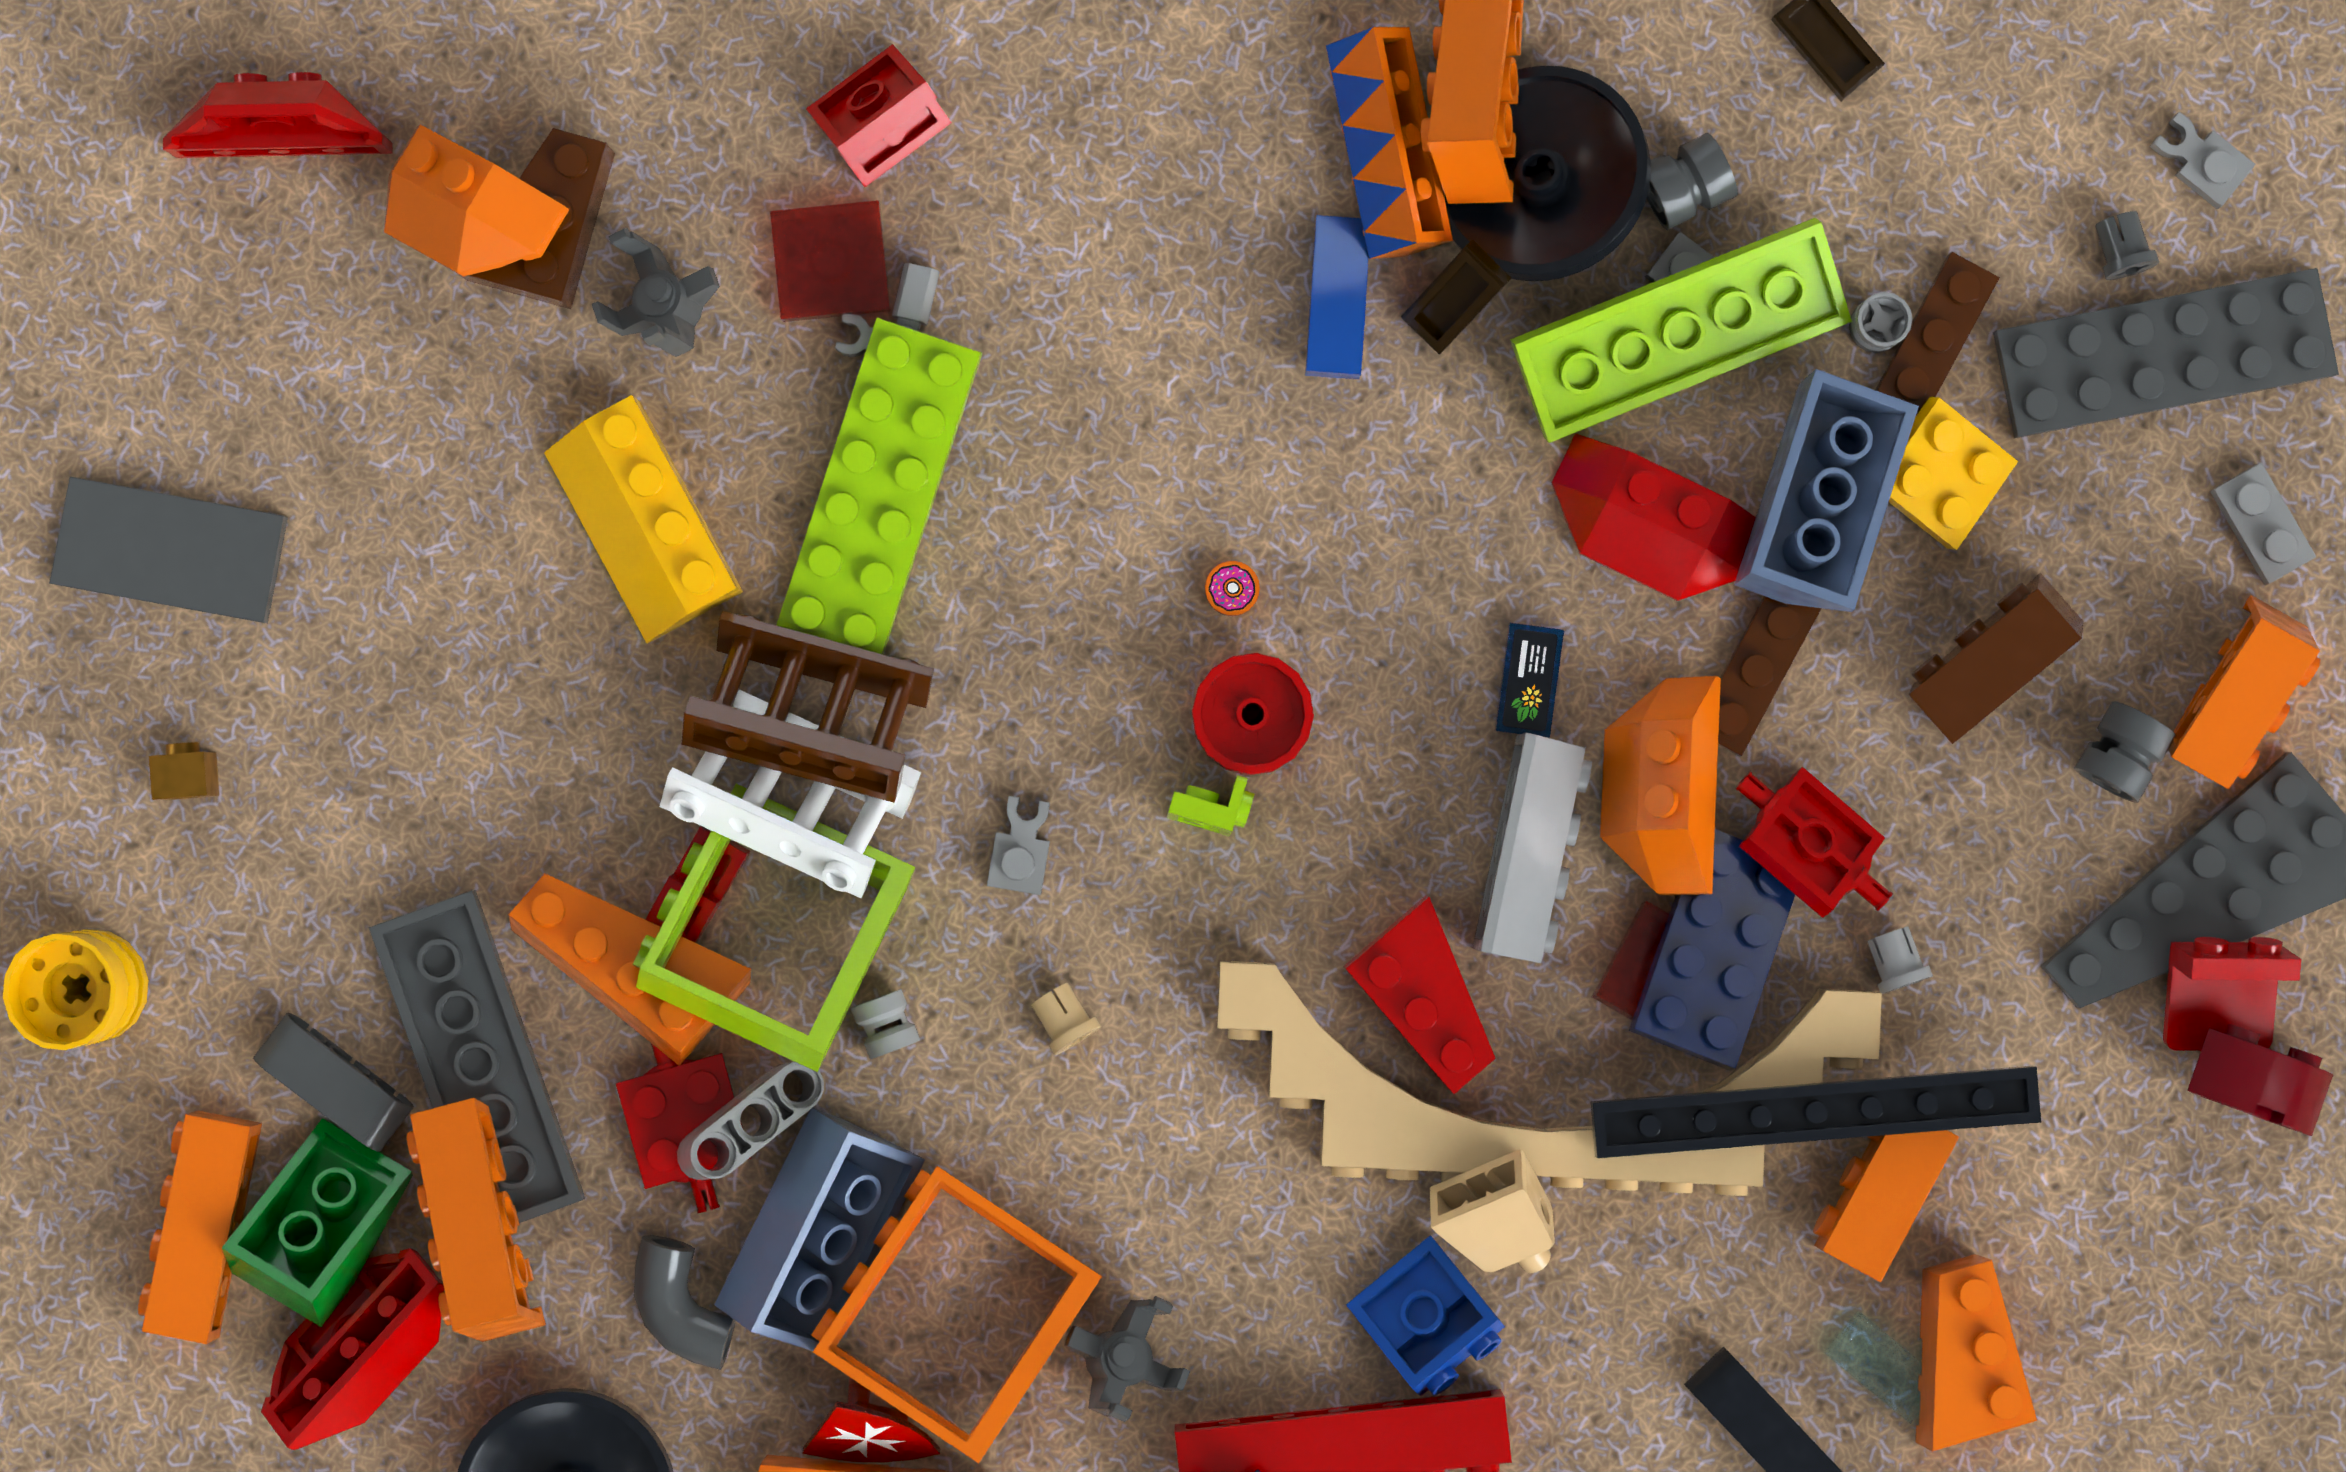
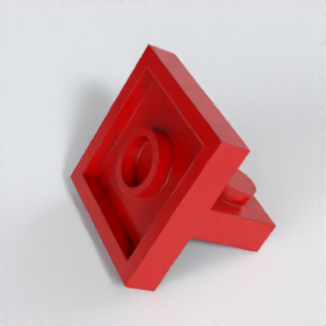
[806,44,952,188]

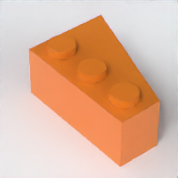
[2169,595,2321,789]
[1915,1254,2037,1452]

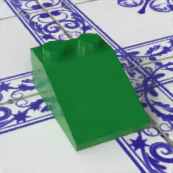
[222,1118,413,1327]

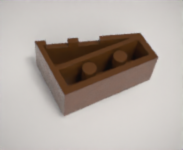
[1909,573,2084,744]

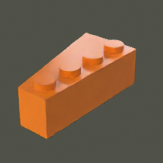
[508,873,751,1066]

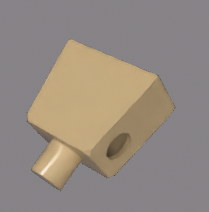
[1430,1149,1555,1273]

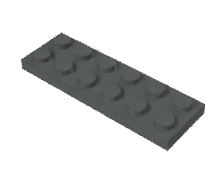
[1993,268,2339,439]
[369,890,586,1223]

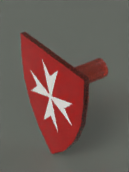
[802,1377,940,1463]

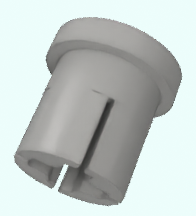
[1867,926,1933,994]

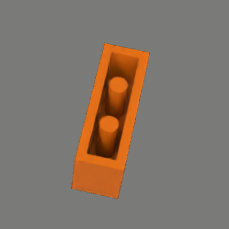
[1813,1130,1959,1283]

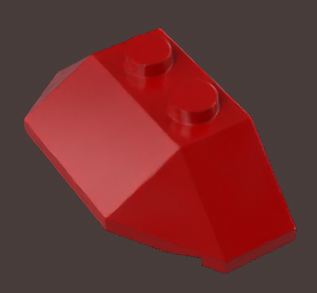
[163,72,393,158]
[1551,433,1756,601]
[261,1248,444,1450]

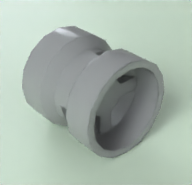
[1849,292,1912,353]
[851,989,921,1059]

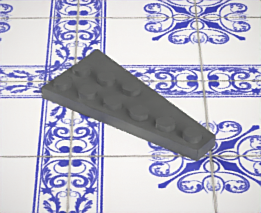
[2041,752,2346,1008]

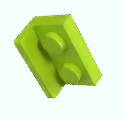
[1167,775,1255,836]

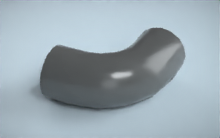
[634,1235,736,1370]

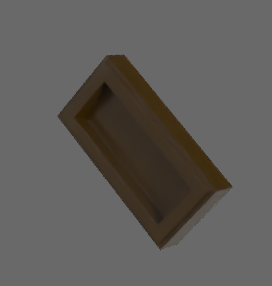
[1771,0,1885,102]
[1401,240,1512,355]

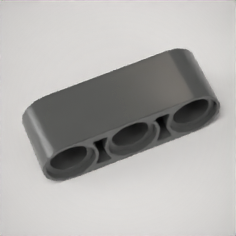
[253,1013,414,1152]

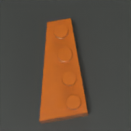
[1421,0,1524,204]
[407,1098,546,1342]

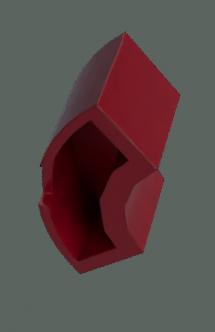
[2187,1024,2333,1137]

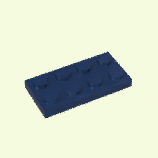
[1629,829,1795,1071]

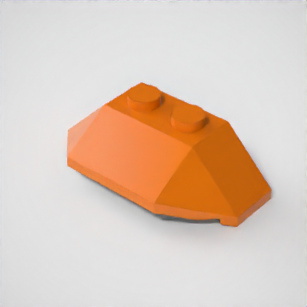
[384,124,569,277]
[1600,676,1721,895]

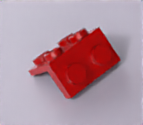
[2163,937,2302,1051]

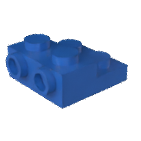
[1346,1235,1505,1396]

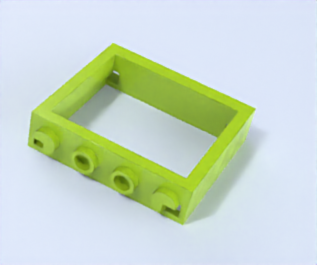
[633,783,915,1072]

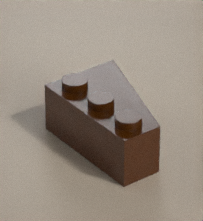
[459,128,615,309]

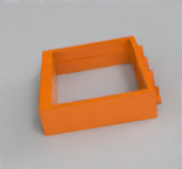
[811,1166,1102,1464]

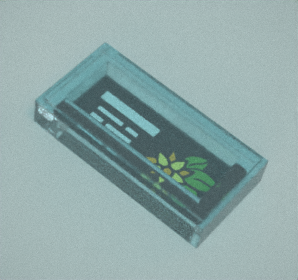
[1824,1311,1922,1424]

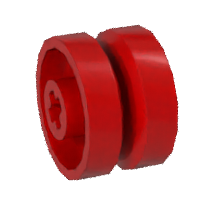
[1192,653,1314,776]

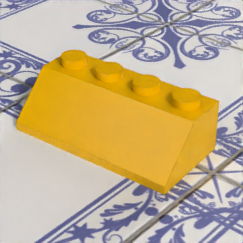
[544,395,743,644]

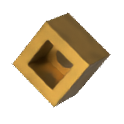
[149,742,219,800]

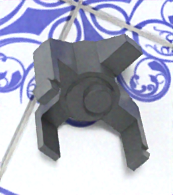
[592,228,720,357]
[1064,1296,1190,1422]

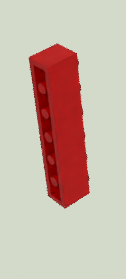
[1175,1389,1512,1472]

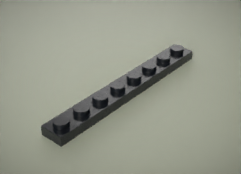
[1590,1066,2041,1158]

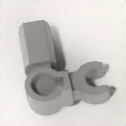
[835,263,940,357]

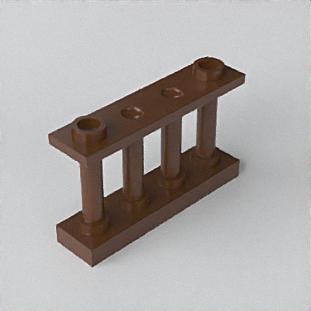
[681,611,934,803]

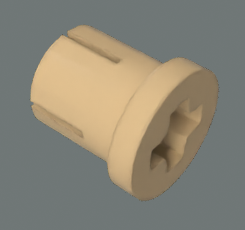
[1031,983,1101,1055]

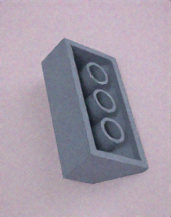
[1734,369,1919,612]
[714,1108,925,1351]

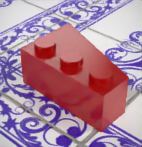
[1343,896,1496,1094]

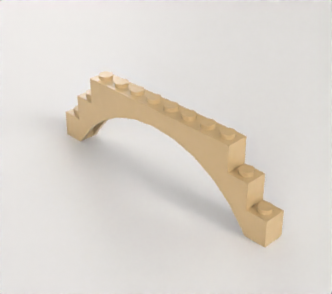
[1217,960,1882,1196]

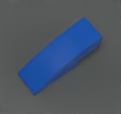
[1305,215,1369,380]

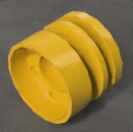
[3,929,149,1050]

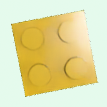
[1889,397,2018,550]

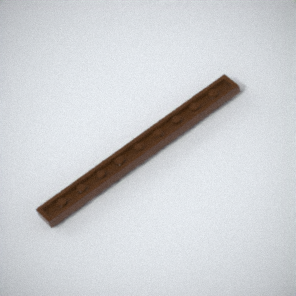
[1718,252,2000,757]

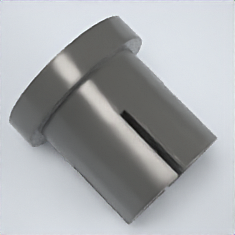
[2095,211,2159,280]

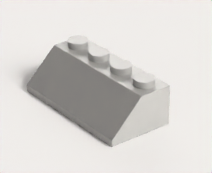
[1473,733,1592,963]

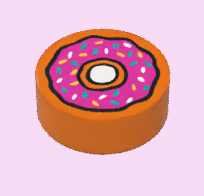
[1205,561,1260,616]

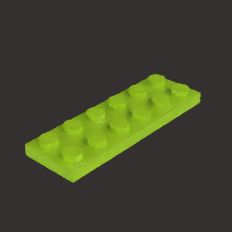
[1510,218,1852,443]
[777,318,982,654]

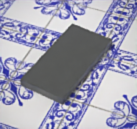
[49,477,288,624]

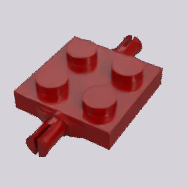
[1735,767,1893,918]
[615,1043,752,1213]

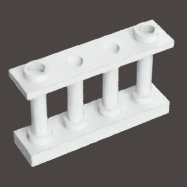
[659,690,921,898]

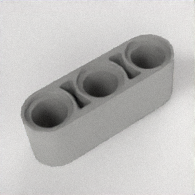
[677,1062,824,1180]

